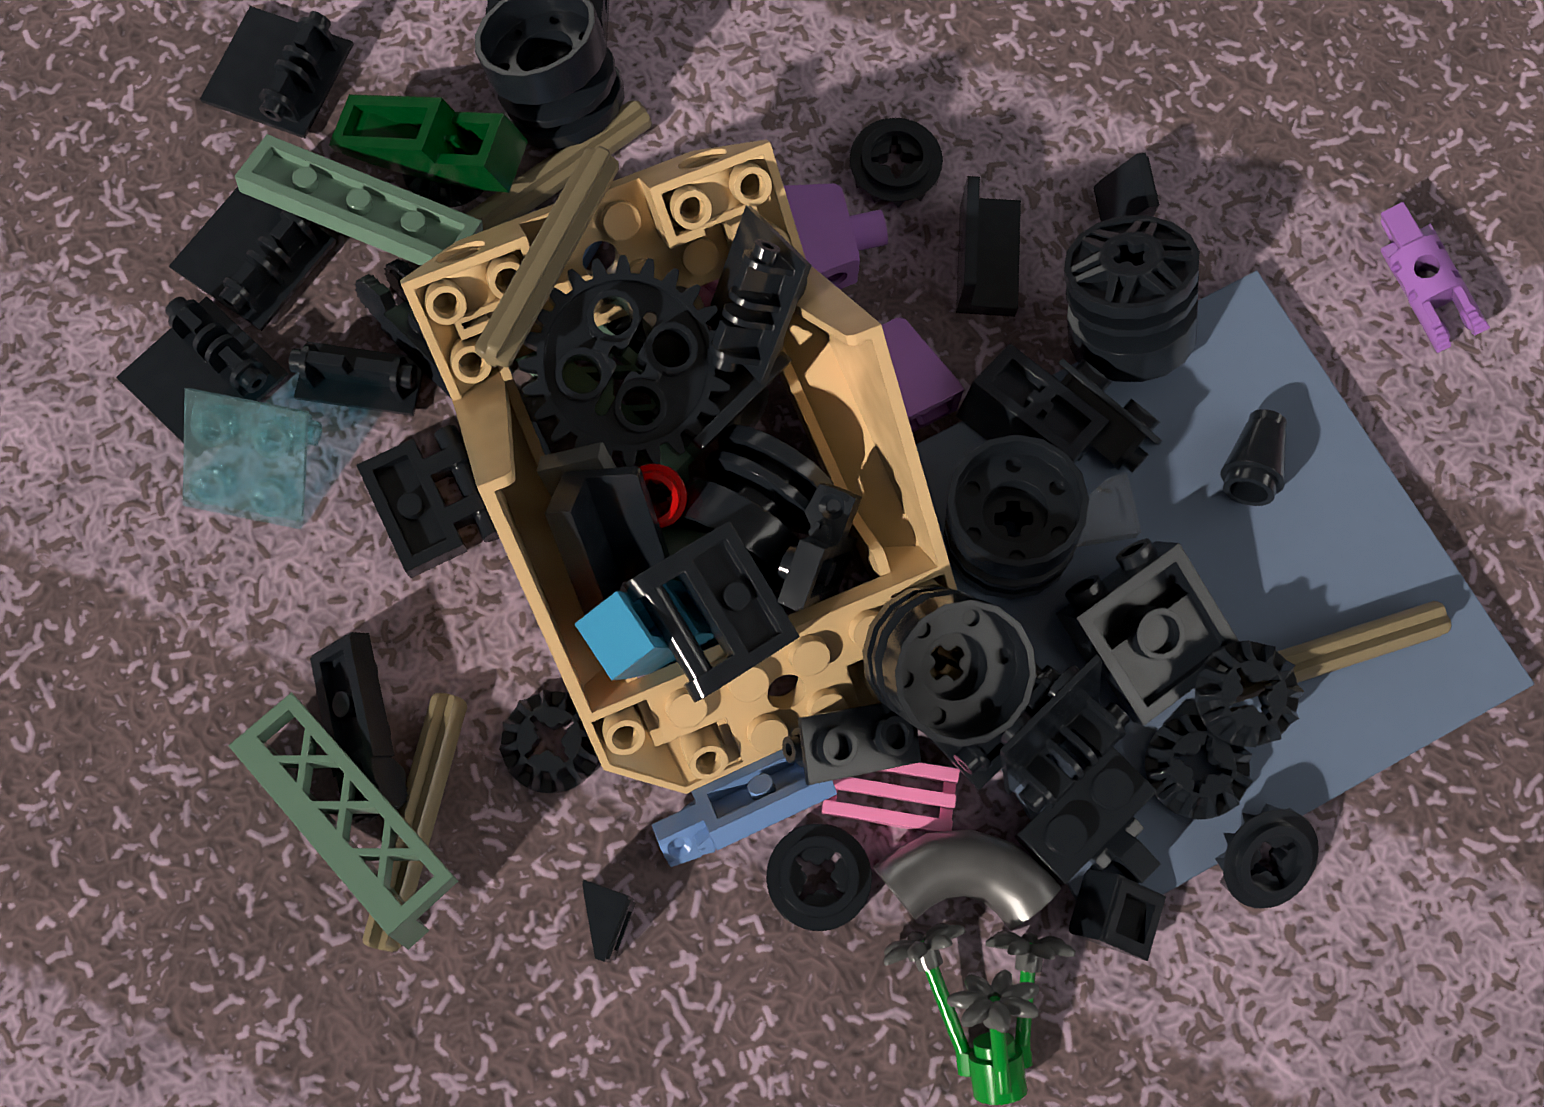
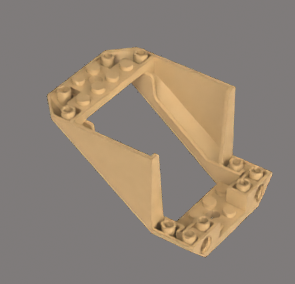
[400,139,957,794]

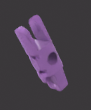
[1381,202,1490,353]

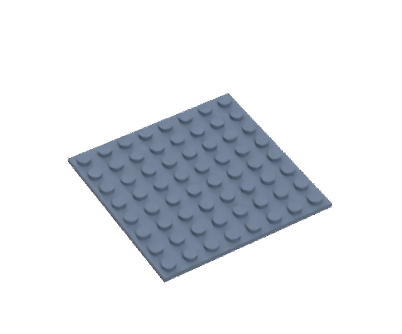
[916,270,1535,900]

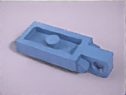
[652,750,837,867]

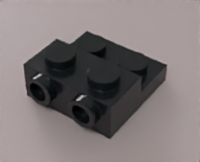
[1056,538,1239,726]

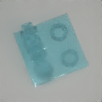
[183,388,322,529]

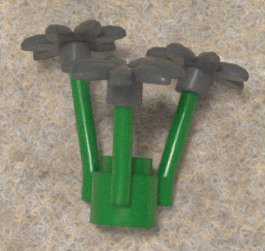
[883,923,1076,1105]

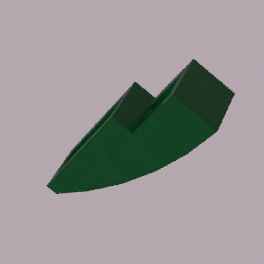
[329,94,528,193]

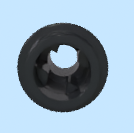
[1220,409,1287,506]

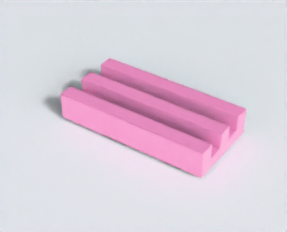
[821,762,960,833]

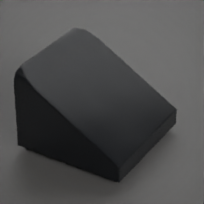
[1093,153,1160,222]
[1069,869,1166,961]
[582,879,636,963]

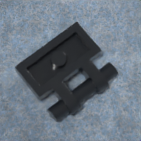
[356,425,499,578]

